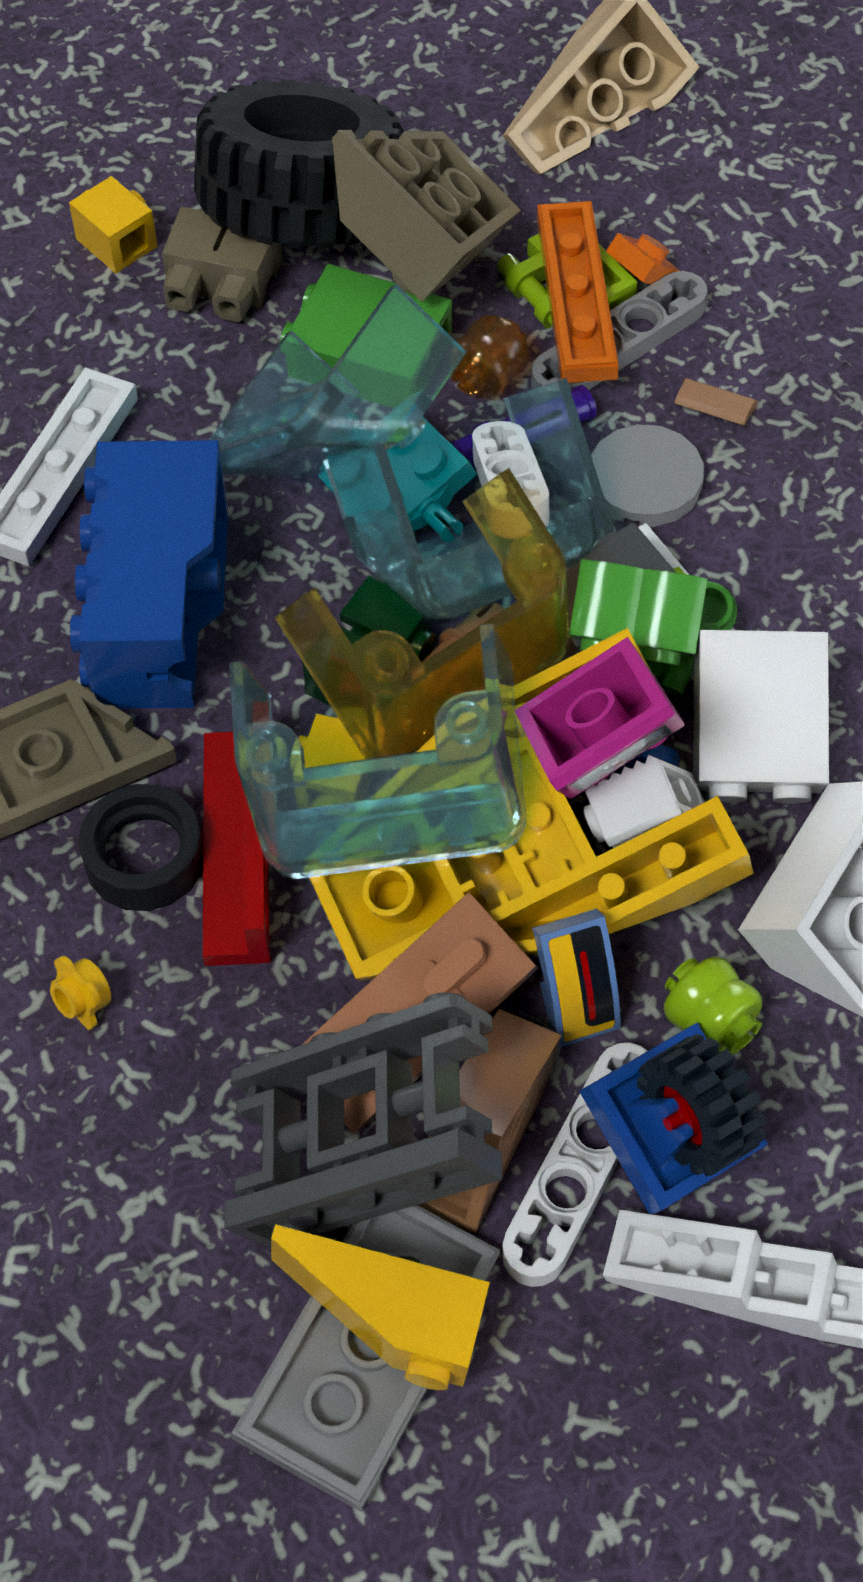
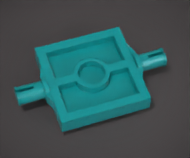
[318,399,477,553]

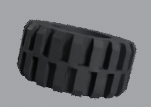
[194,79,404,249]

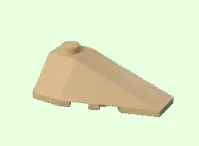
[502,0,699,175]

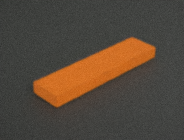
[537,201,619,384]

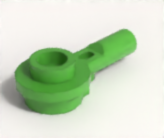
[660,581,737,698]

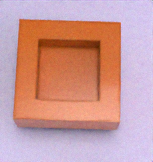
[606,233,680,285]

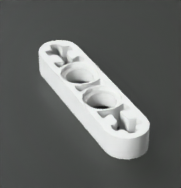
[502,1042,647,1287]

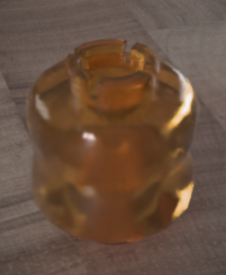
[447,315,530,399]

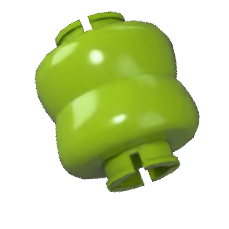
[663,956,763,1054]

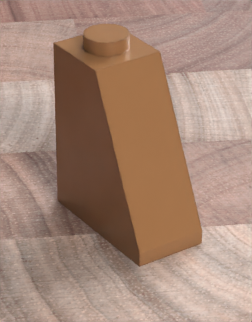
[418,1009,562,1235]

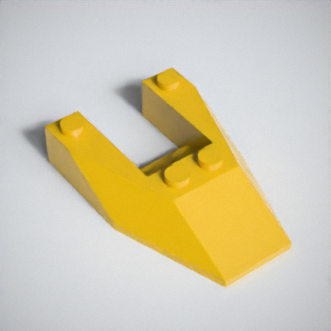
[303,628,754,981]

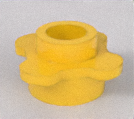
[50,956,111,1030]

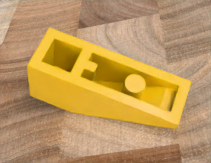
[271,1224,490,1390]

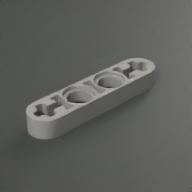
[531,271,708,402]

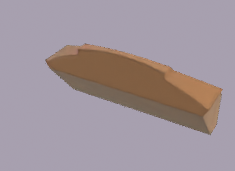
[674,377,758,425]

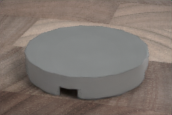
[588,424,704,527]

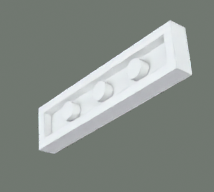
[0,367,138,566]

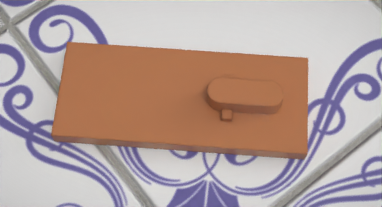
[302,892,539,1134]

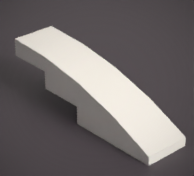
[603,1210,863,1348]

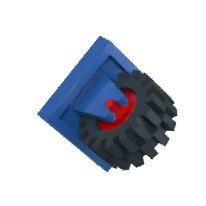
[579,1023,768,1214]

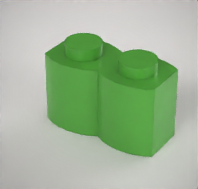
[569,559,708,666]

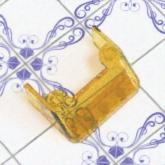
[274,468,569,769]

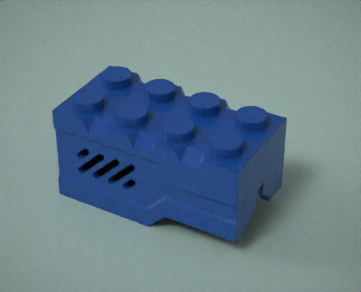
[70,440,229,709]

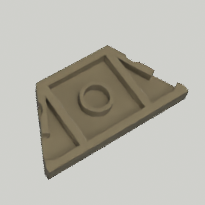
[0,679,177,839]

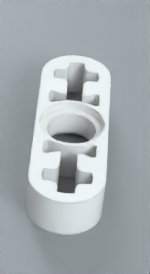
[472,421,549,535]

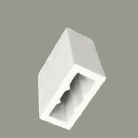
[693,630,829,804]

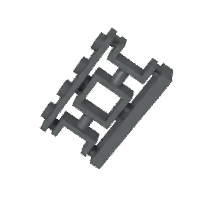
[224,992,503,1247]

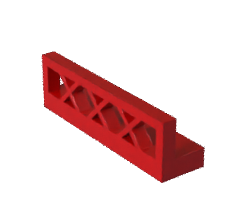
[202,702,271,966]

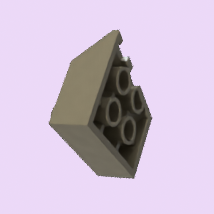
[332,130,521,302]

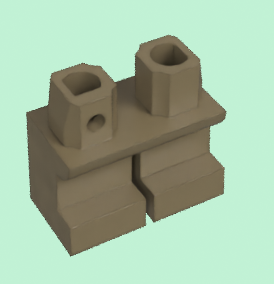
[162,207,283,322]

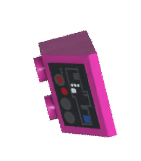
[515,637,685,799]

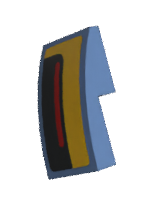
[532,909,621,1048]

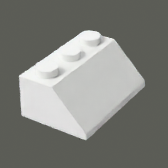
[738,781,863,1017]

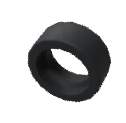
[78,784,203,911]

